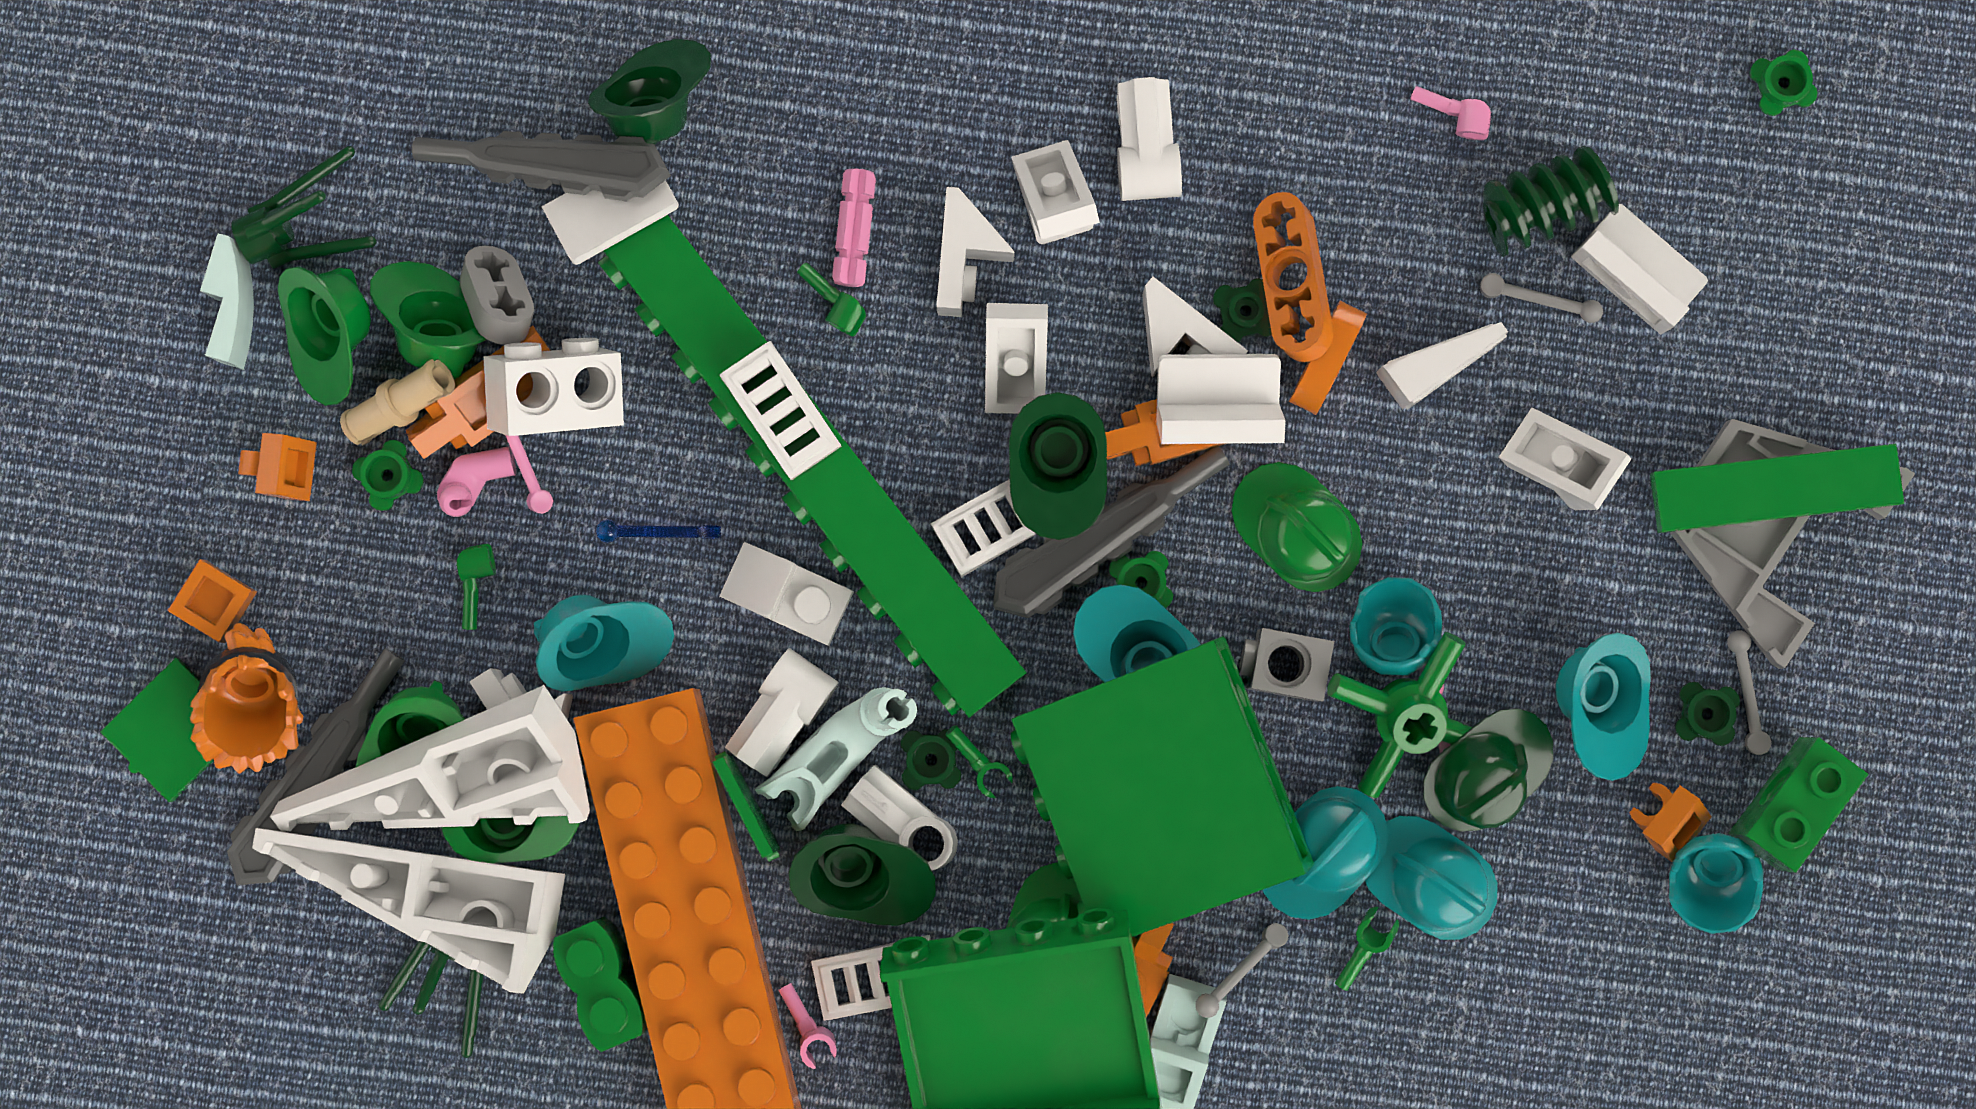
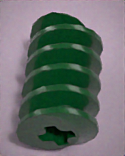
[1483,146,1619,257]

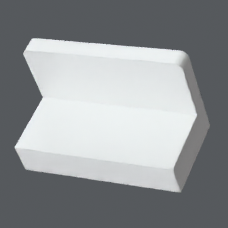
[541,180,679,265]
[1571,204,1708,335]
[1156,354,1285,444]

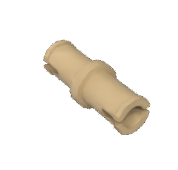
[340,359,455,446]

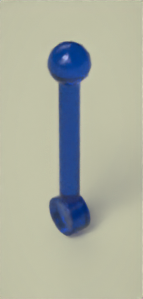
[596,519,721,543]

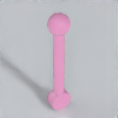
[505,435,553,514]

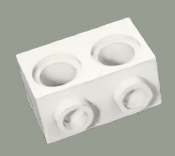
[484,338,624,436]

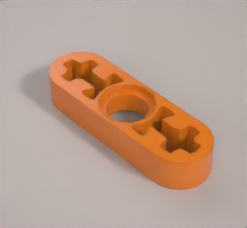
[1253,192,1333,362]

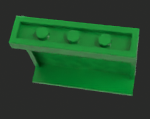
[1011,636,1314,937]
[880,908,1162,1109]

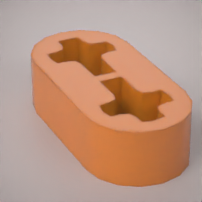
[1289,300,1367,415]

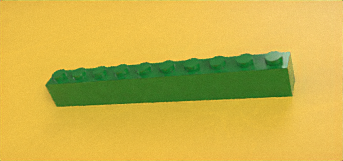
[598,215,1026,718]

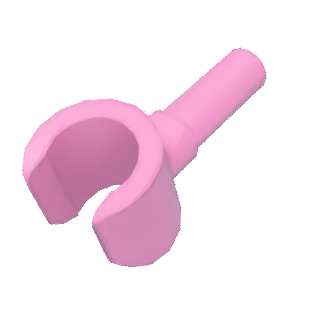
[1411,86,1491,140]
[778,983,837,1069]

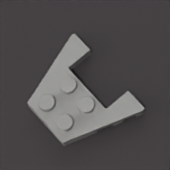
[1670,419,1915,669]

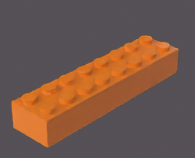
[573,688,802,1109]

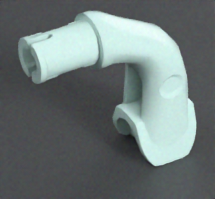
[755,687,917,831]

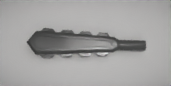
[412,131,671,202]
[993,446,1230,618]
[227,648,405,885]

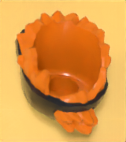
[190,623,304,774]

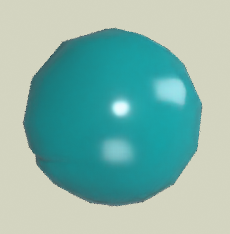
[1349,577,1443,675]
[1669,833,1763,934]

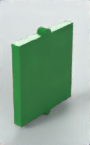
[100,658,213,802]
[712,751,781,862]

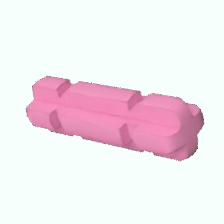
[832,169,876,287]

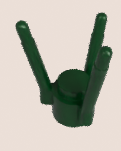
[231,146,377,269]
[378,941,484,1058]

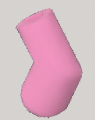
[437,446,516,517]

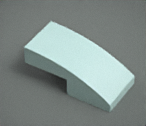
[200,233,254,370]
[1150,974,1227,1109]

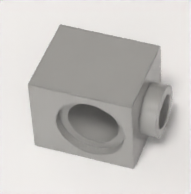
[1239,628,1334,702]

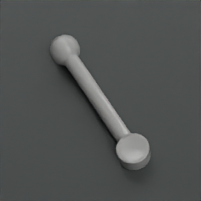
[1480,273,1603,323]
[1727,630,1771,755]
[1196,923,1289,1018]

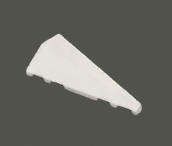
[270,685,590,832]
[252,828,565,993]

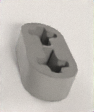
[459,246,534,345]

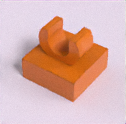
[238,433,317,501]
[168,559,257,643]
[1629,783,1712,862]

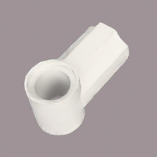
[1117,77,1182,201]
[725,648,839,777]
[841,765,958,870]

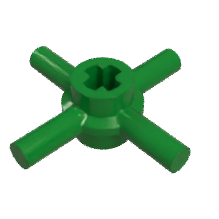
[1327,632,1472,798]

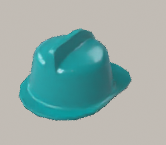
[1073,585,1201,682]
[534,595,674,692]
[1555,632,1651,781]
[1263,786,1389,920]
[1365,816,1498,940]

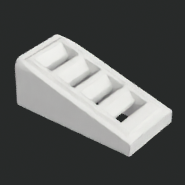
[1376,322,1508,410]
[720,341,842,480]
[930,479,1036,578]
[811,935,931,1021]

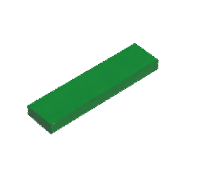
[1650,444,1905,533]

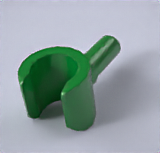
[797,262,866,337]
[456,544,496,630]
[945,725,1013,798]
[1335,906,1399,991]

